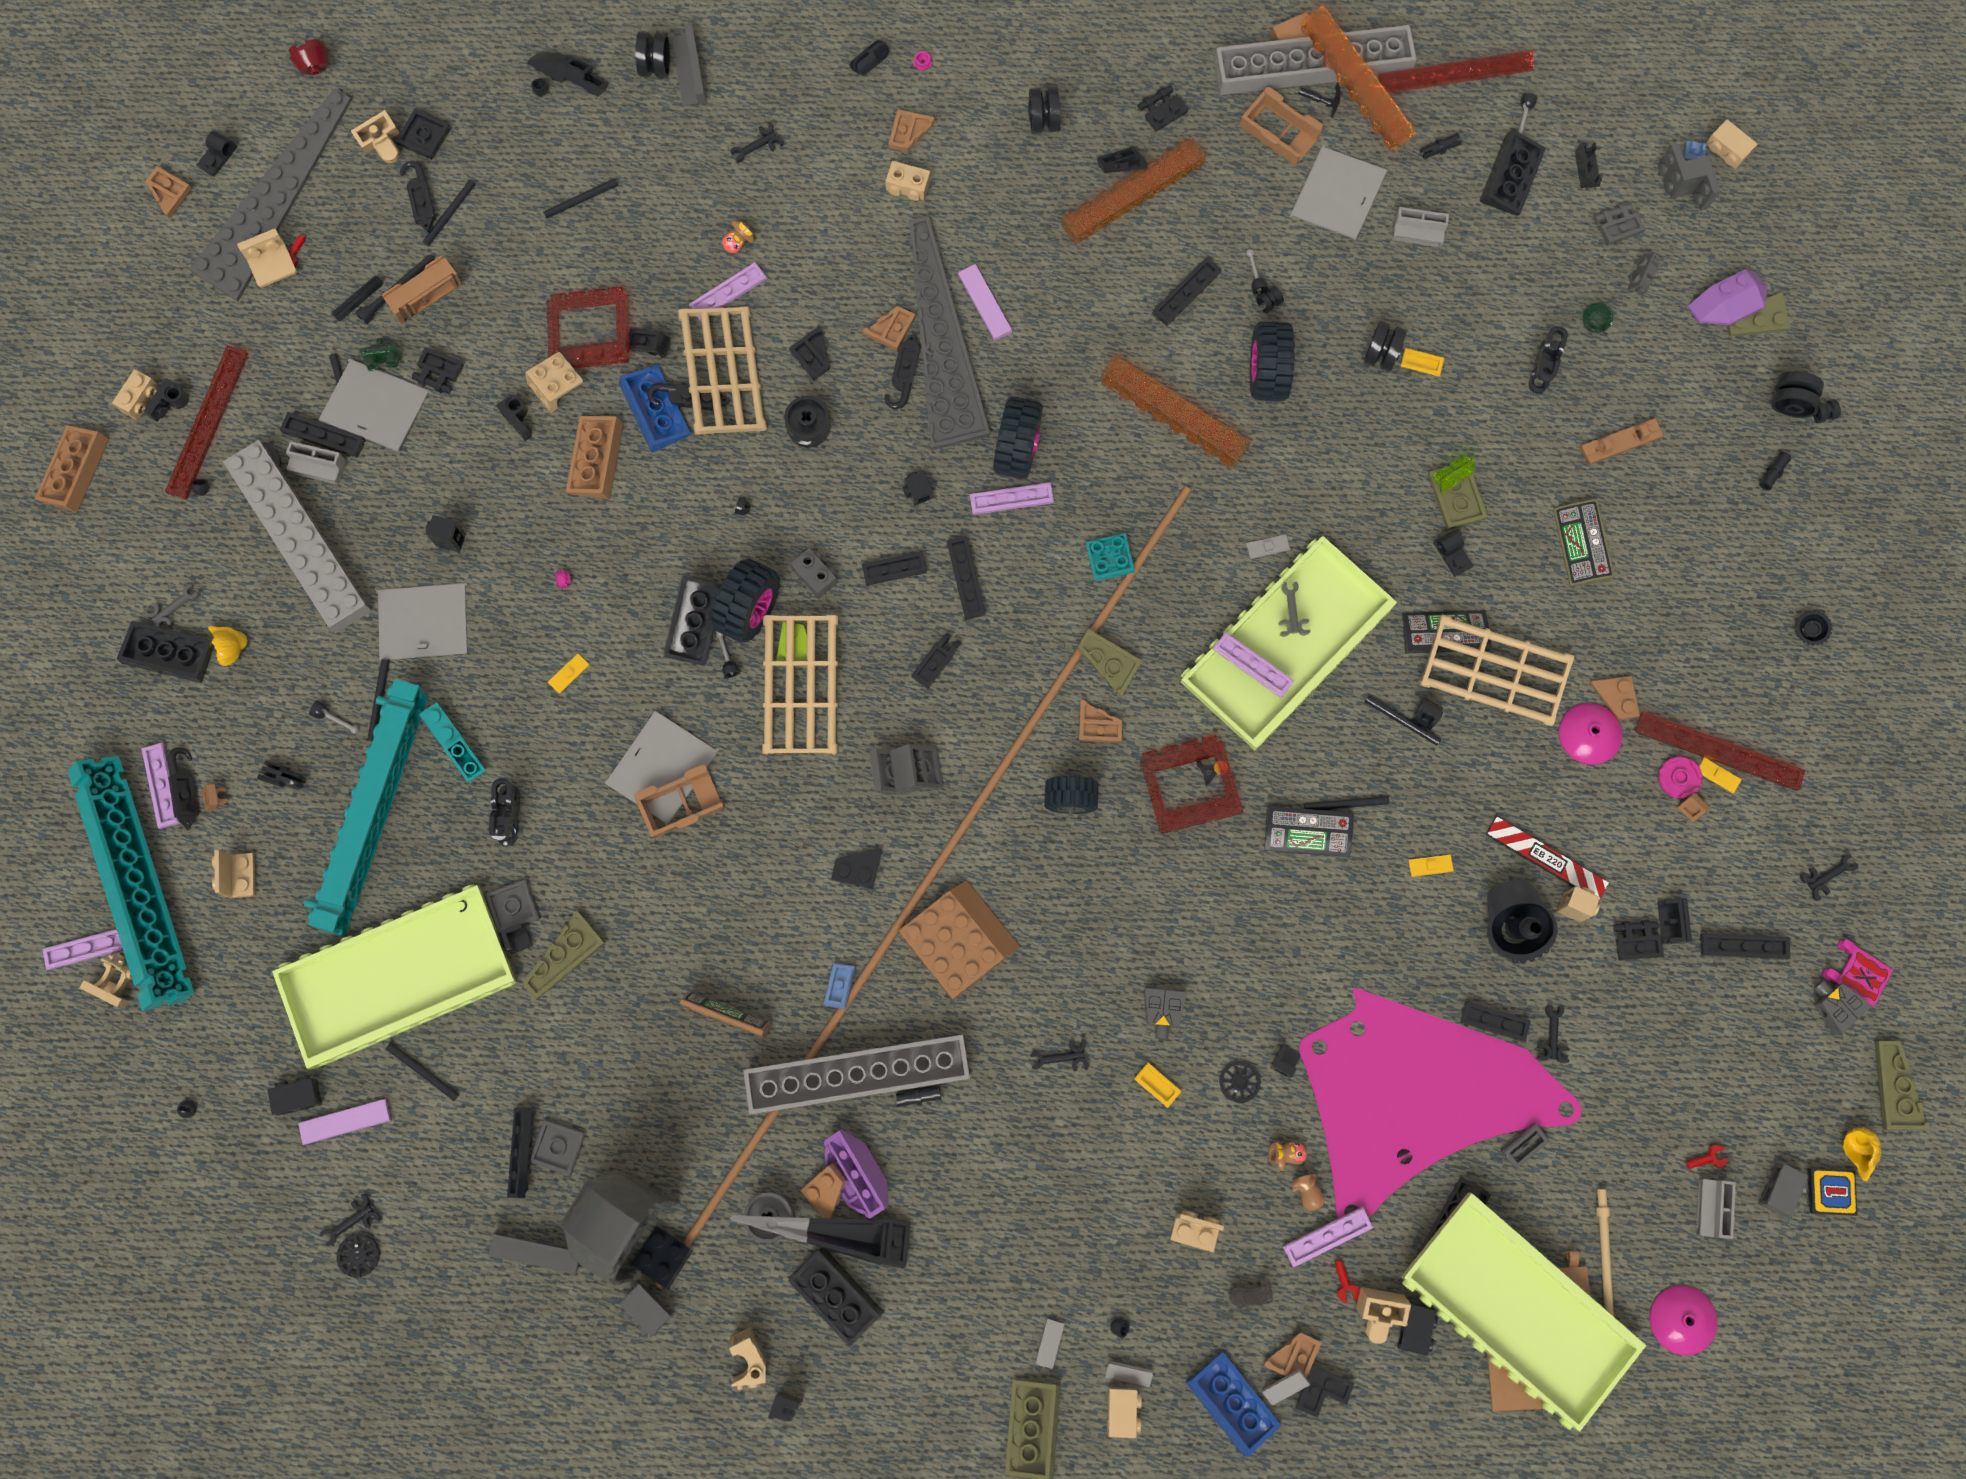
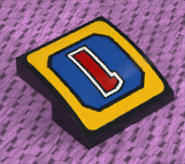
[1808,1168,1857,1216]

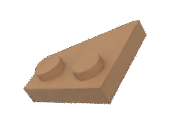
[888,109,935,152]
[145,166,192,218]
[863,306,916,351]
[1590,676,1640,720]
[1079,700,1122,743]
[801,1163,847,1219]
[1263,1332,1322,1378]

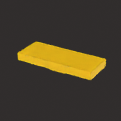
[548,654,589,694]
[1699,757,1742,794]
[1408,855,1454,877]

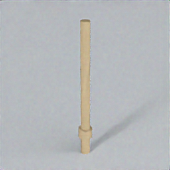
[1596,1189,1614,1317]

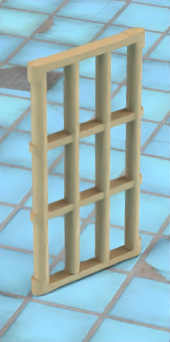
[678,307,767,435]
[1420,614,1574,727]
[762,615,838,755]

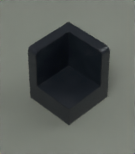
[500,923,533,954]
[1270,1043,1301,1078]

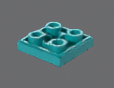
[1086,533,1135,582]

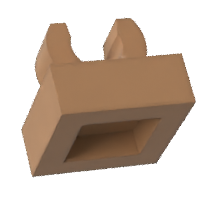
[202,784,227,811]
[1677,793,1710,822]

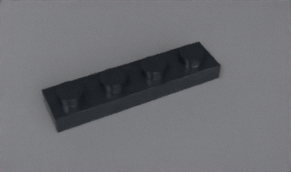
[1152,257,1222,326]
[280,412,365,458]
[947,536,985,620]
[1700,933,1790,960]
[507,1107,534,1198]

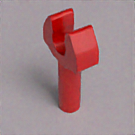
[288,234,306,267]
[1685,1145,1729,1169]
[1334,1260,1360,1304]

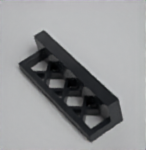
[1417,1177,1491,1255]

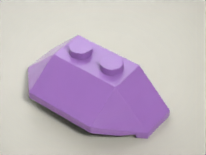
[1688,269,1767,326]
[824,1129,888,1218]

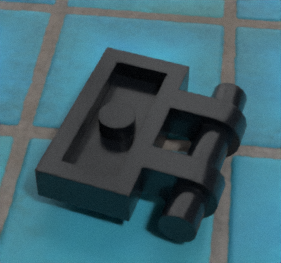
[1137,85,1188,132]
[412,347,464,394]
[1613,920,1664,961]

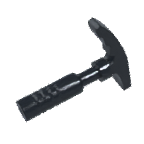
[1298,83,1340,118]

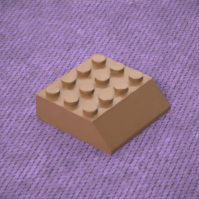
[899,881,1020,1001]

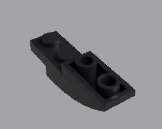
[527,52,608,97]

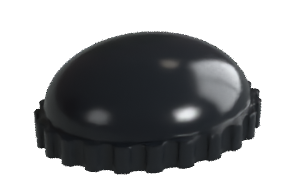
[1795,610,1833,646]

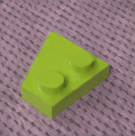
[776,622,817,669]

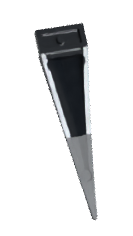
[730,1215,910,1268]

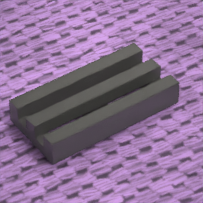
[1501,1123,1550,1169]

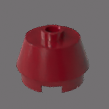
[288,39,328,75]

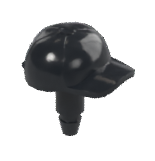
[1487,879,1558,964]

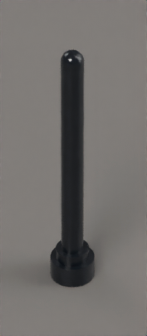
[355,255,434,325]

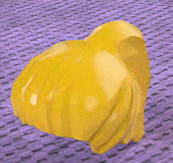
[208,626,248,666]
[1843,1127,1881,1181]

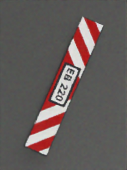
[1485,816,1609,901]

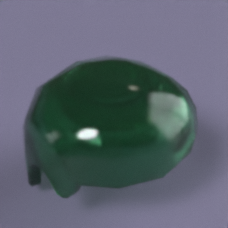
[1582,302,1614,333]

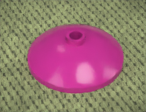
[1559,703,1622,765]
[1649,1285,1717,1355]

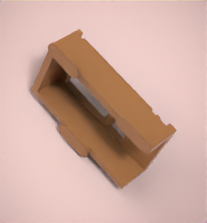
[1239,87,1323,166]
[382,255,462,325]
[634,765,724,840]

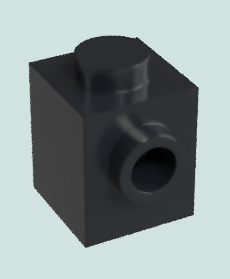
[902,471,933,506]

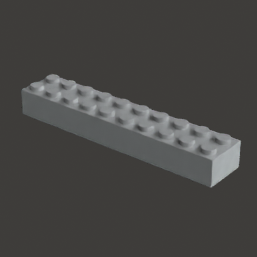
[1214,25,1417,95]
[223,440,371,633]
[743,1035,970,1115]

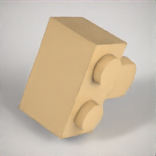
[351,110,400,163]
[1356,1287,1411,1344]

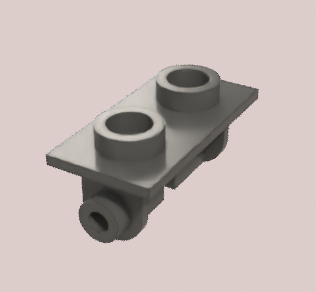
[1627,252,1659,295]

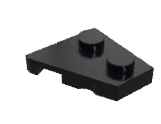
[1097,146,1147,173]
[789,326,830,381]
[831,848,882,889]

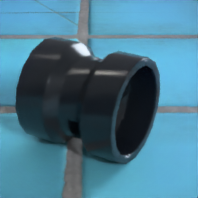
[1256,286,1284,313]
[1813,399,1841,424]

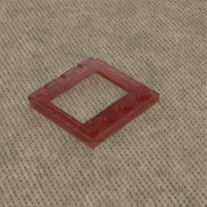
[547,286,630,369]
[1140,734,1243,835]

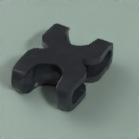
[1529,326,1568,394]
[489,778,520,846]

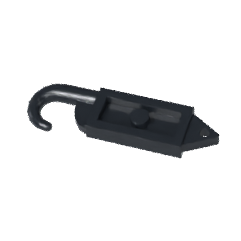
[400,161,436,233]

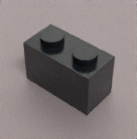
[426,515,466,553]
[267,1076,322,1116]
[1397,1304,1438,1356]

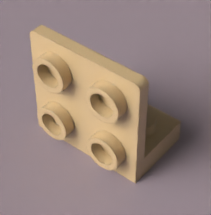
[237,228,297,288]
[526,352,583,413]
[212,849,256,898]
[1170,1211,1224,1253]

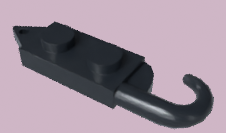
[884,334,920,409]
[647,383,730,411]
[167,747,199,830]

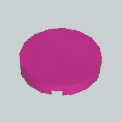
[1658,756,1703,799]

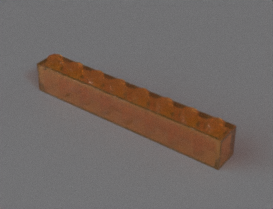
[1300,4,1417,151]
[1062,138,1206,245]
[1100,354,1251,468]

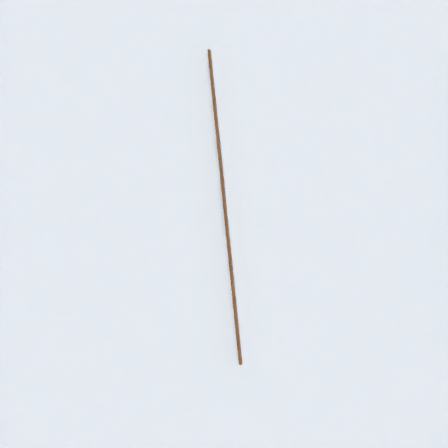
[654,486,1191,1289]

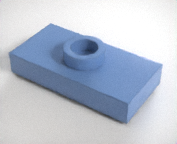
[824,963,856,1009]

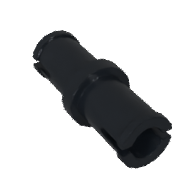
[1420,133,1462,160]
[1759,452,1791,491]
[896,1086,942,1108]

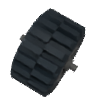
[1044,774,1099,816]

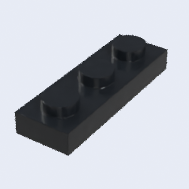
[862,551,927,586]
[1460,1001,1531,1042]

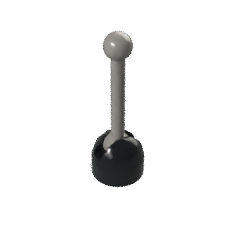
[1518,93,1538,134]
[1246,249,1268,295]
[716,631,740,678]
[309,700,359,734]

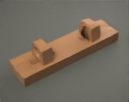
[1580,418,1664,465]

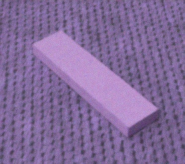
[689,262,767,322]
[958,264,1012,341]
[970,482,1054,515]
[1213,632,1295,699]
[141,743,181,829]
[42,929,123,970]
[298,1099,391,1145]
[1283,1207,1373,1267]

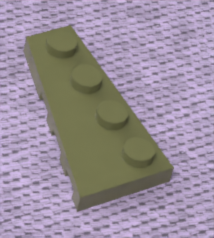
[522,911,605,1000]
[1875,1041,1931,1130]

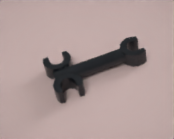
[730,122,784,163]
[1800,855,1858,901]
[1537,1005,1570,1064]
[1030,1039,1089,1072]
[319,1194,381,1246]

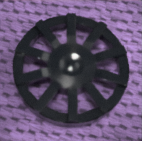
[1219,1061,1261,1103]
[337,1234,380,1278]

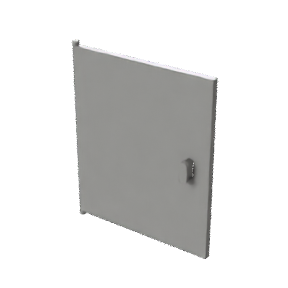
[1290,145,1387,240]
[319,358,431,452]
[376,583,467,661]
[605,711,719,826]

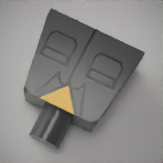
[1814,980,1872,1035]
[1144,988,1187,1040]

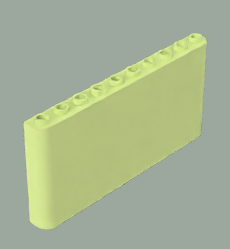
[1180,536,1397,751]
[272,885,516,1069]
[1401,1193,1646,1432]

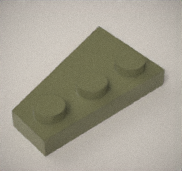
[1727,292,1790,337]
[1077,629,1142,697]

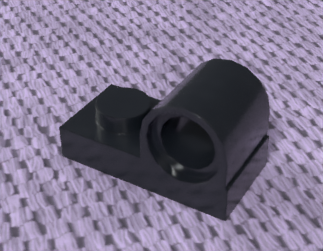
[196,130,238,177]
[625,329,671,358]
[143,378,189,422]
[496,395,532,441]
[1433,529,1473,577]
[1411,698,1443,730]

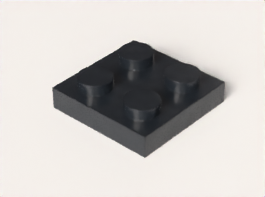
[396,109,451,160]
[631,1226,693,1290]

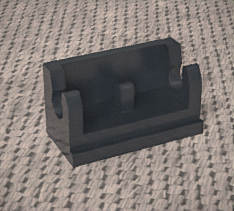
[1575,142,1602,188]
[1657,898,1692,944]
[768,1391,803,1422]

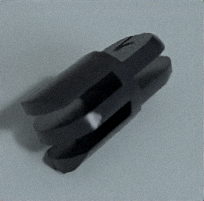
[849,40,889,76]
[257,760,306,790]

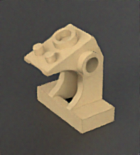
[80,951,132,1009]
[729,1327,766,1390]

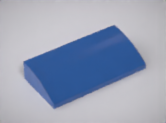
[619,365,691,453]
[1185,1352,1281,1457]

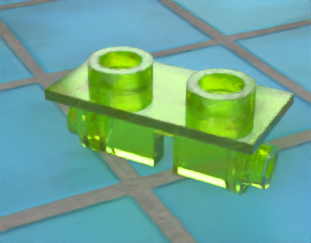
[1433,455,1475,492]

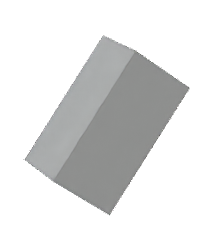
[1392,207,1449,247]
[286,441,346,485]
[1696,1179,1736,1239]

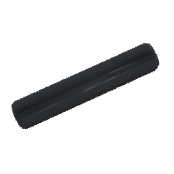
[332,275,383,321]

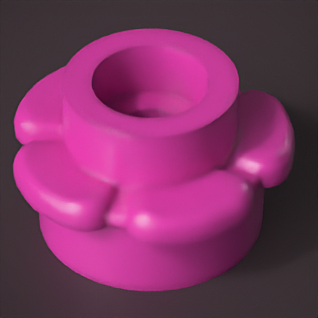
[913,51,932,71]
[555,569,571,589]

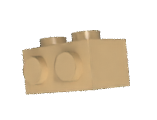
[1706,119,1758,169]
[886,161,931,201]
[112,369,160,421]
[1556,886,1600,922]
[1107,1387,1141,1438]

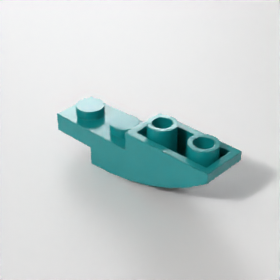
[419,702,486,783]

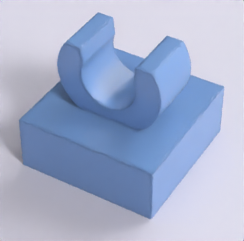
[1684,141,1706,161]

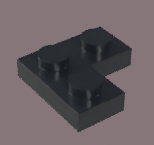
[1295,1365,1355,1418]

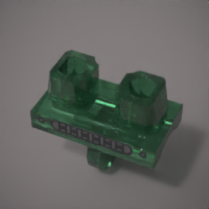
[360,338,402,371]

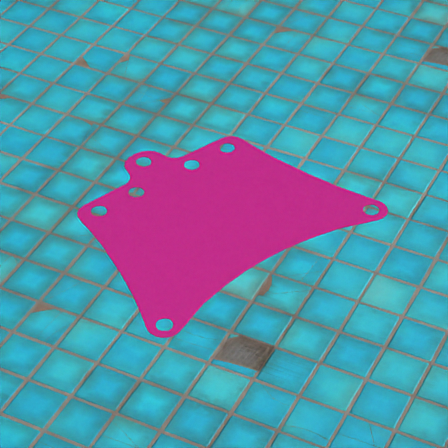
[1299,987,1581,1218]

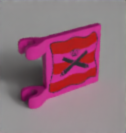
[1822,939,1893,1007]

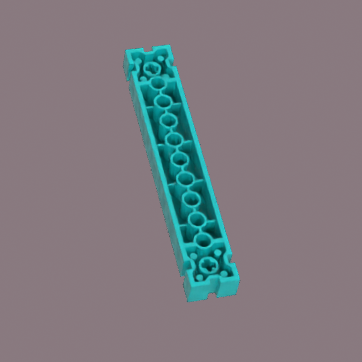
[304,679,429,937]
[67,756,194,1011]

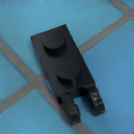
[911,633,961,689]

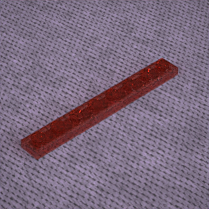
[1378,50,1534,95]
[165,345,248,500]
[1635,711,1806,791]

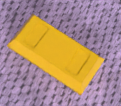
[1400,348,1444,377]
[1134,1063,1182,1108]

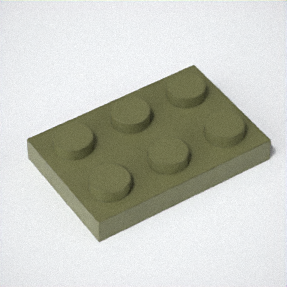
[1428,461,1488,530]

